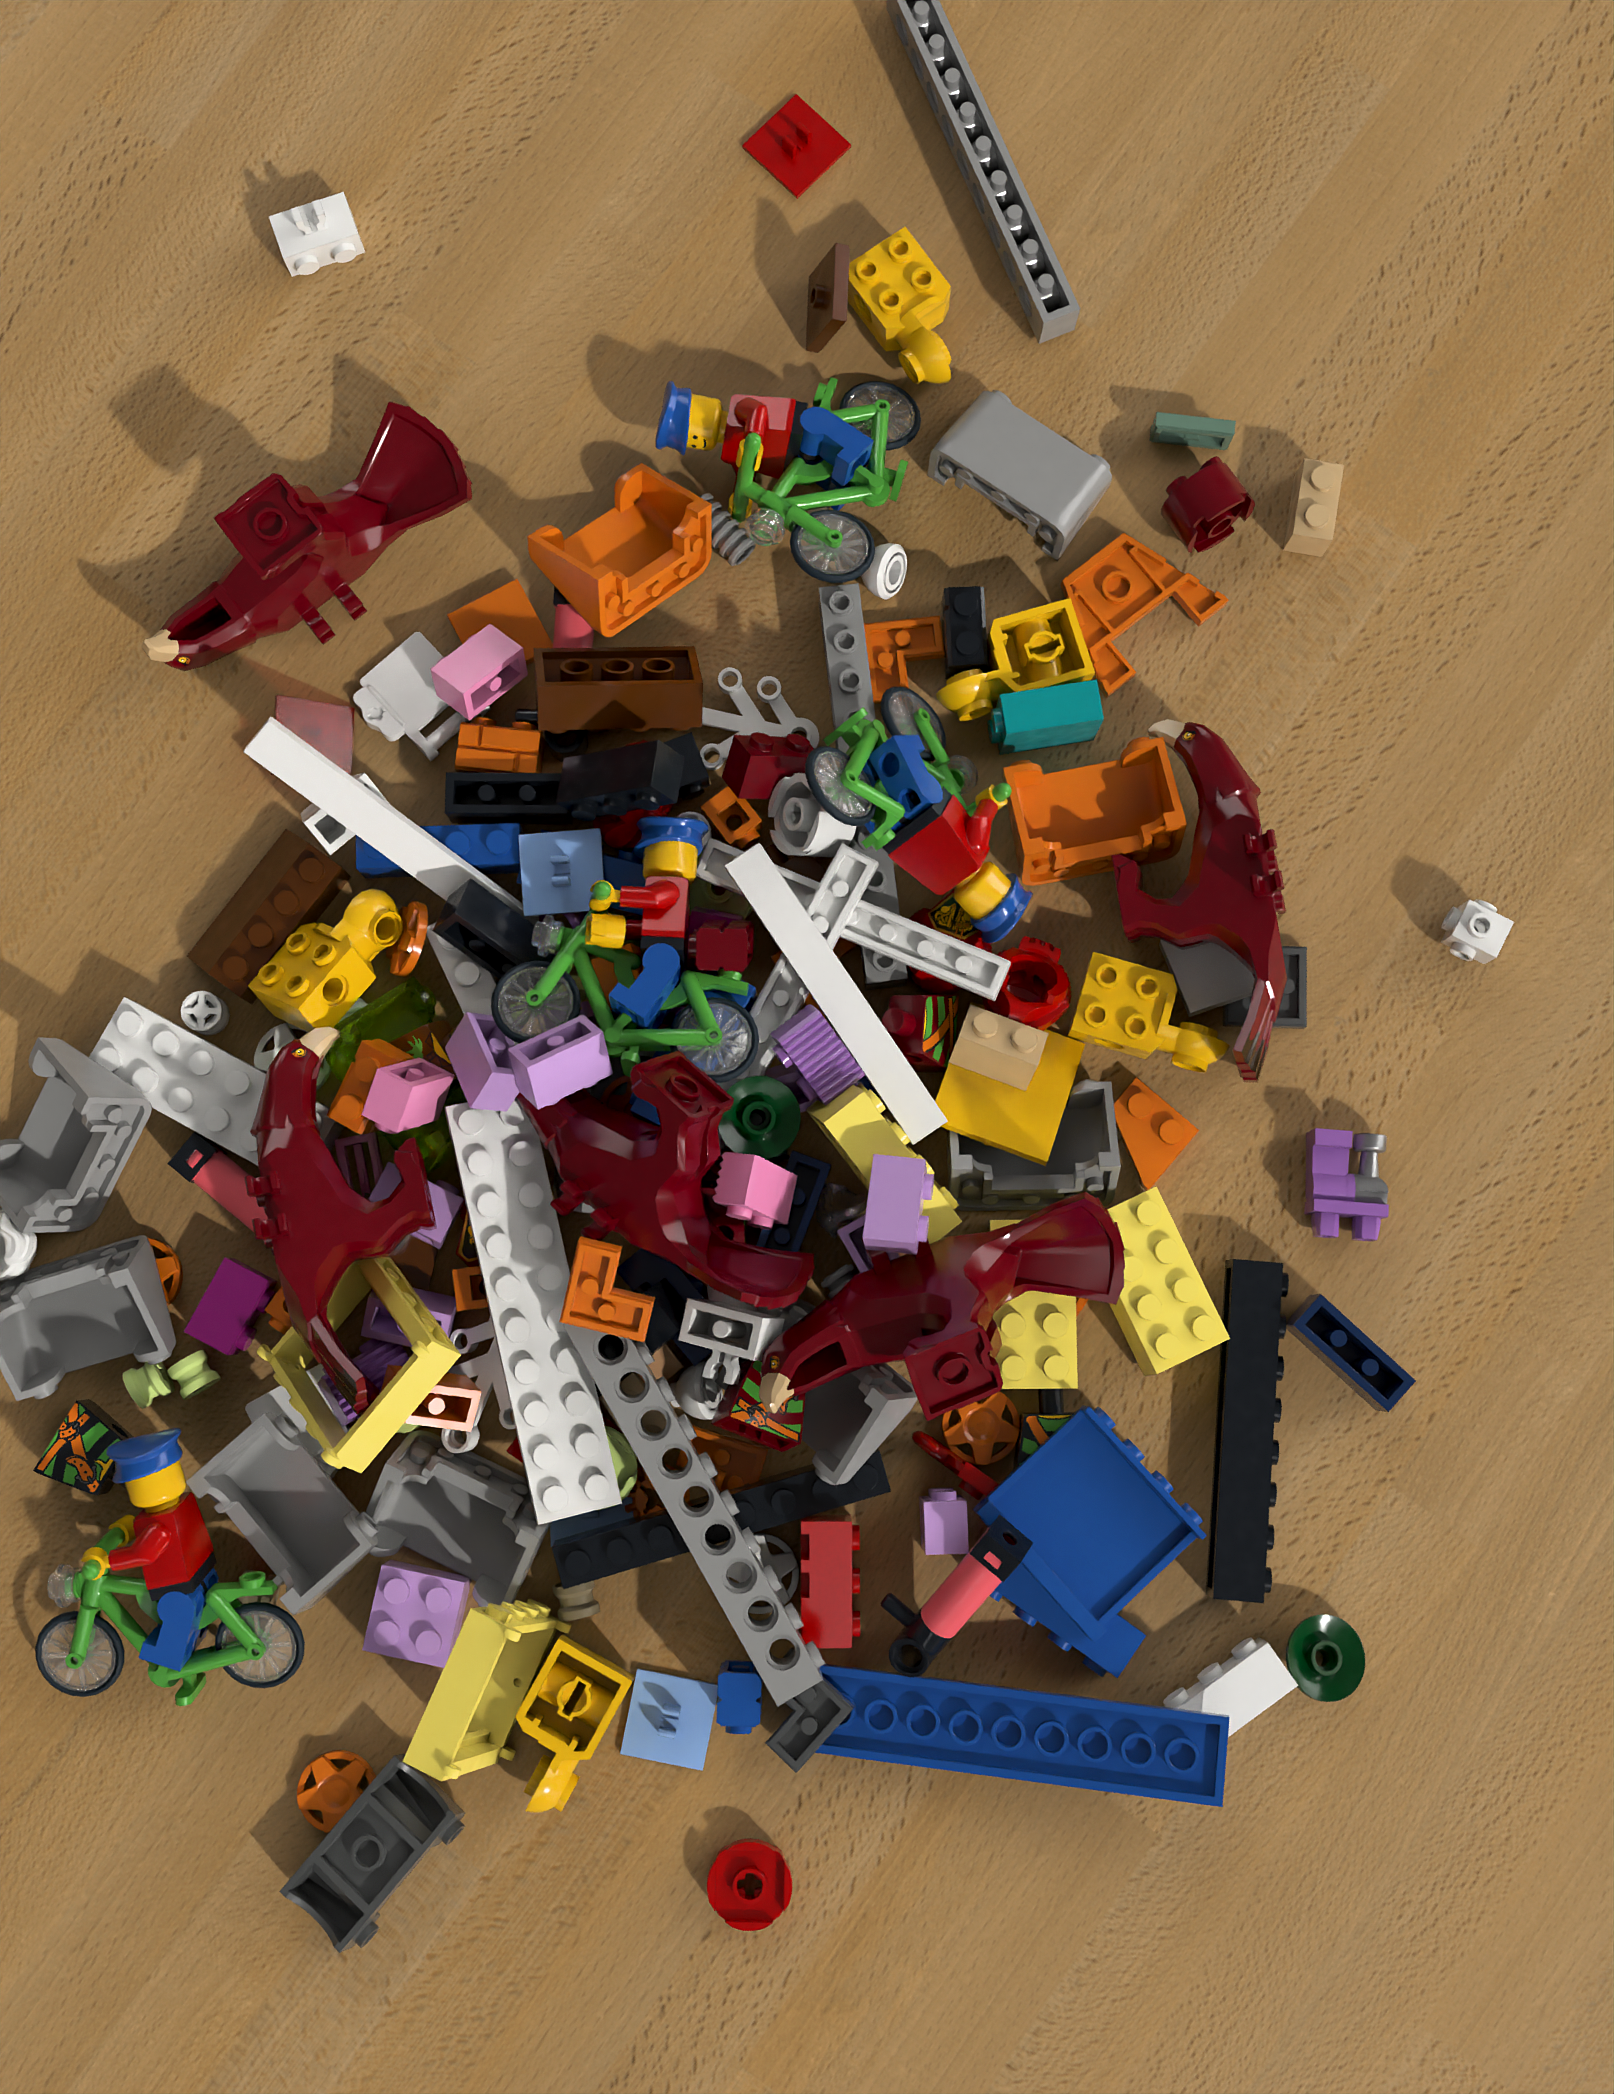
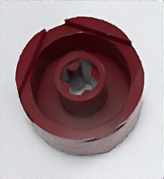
[1161,456,1255,553]

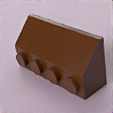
[533,646,703,733]
[187,829,351,1004]

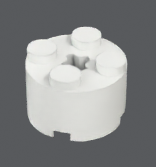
[768,773,860,857]

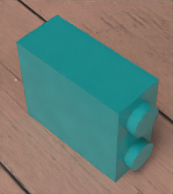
[988,679,1104,755]

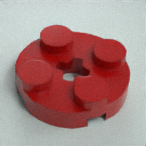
[707,1838,793,1931]

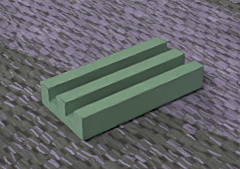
[1149,412,1236,450]

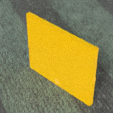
[935,1001,1085,1166]

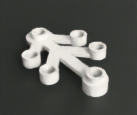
[700,667,819,770]
[441,1316,516,1453]

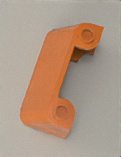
[527,463,712,637]
[1002,737,1187,886]

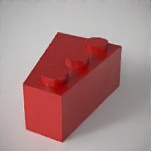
[801,1515,860,1648]

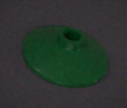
[718,1076,801,1160]
[1286,1614,1365,1702]

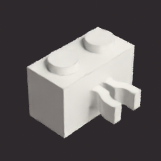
[269,192,365,277]
[678,1298,785,1385]

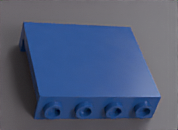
[972,1405,1207,1643]

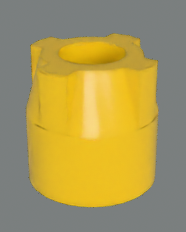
[585,913,626,949]

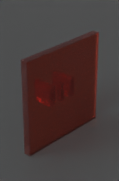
[271,695,355,776]

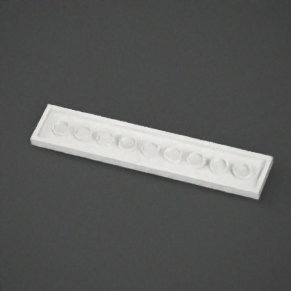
[445,1098,622,1525]

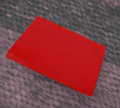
[742,94,851,199]

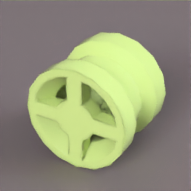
[167,1350,221,1400]
[123,1362,175,1409]

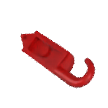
[912,1431,998,1501]

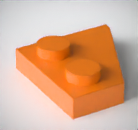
[1114,1077,1199,1191]

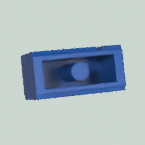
[716,1660,762,1734]

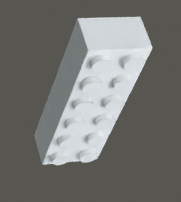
[89,997,345,1166]

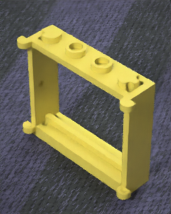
[256,1256,461,1473]
[402,1599,572,1782]

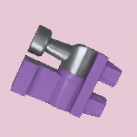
[1304,1128,1389,1241]

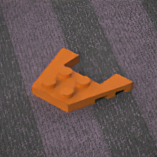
[1061,533,1229,698]

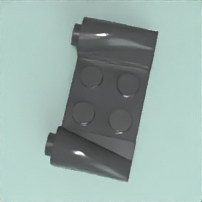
[279,1753,465,1953]

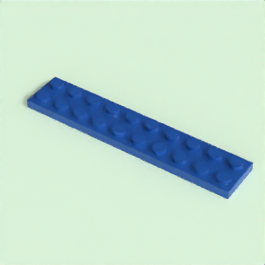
[815,1664,1230,1807]

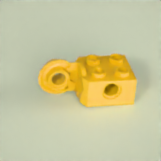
[848,227,951,384]
[935,598,1095,721]
[248,888,403,1032]
[1067,952,1230,1073]
[515,1634,635,1813]

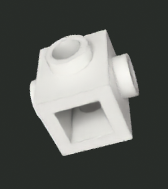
[1441,900,1514,964]

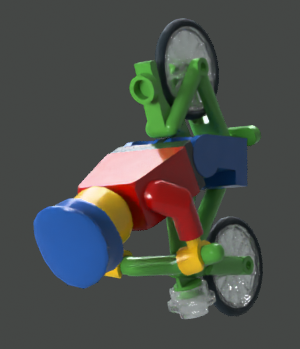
[655,377,921,583]
[805,687,1033,944]
[491,816,759,1083]
[35,1428,305,1706]

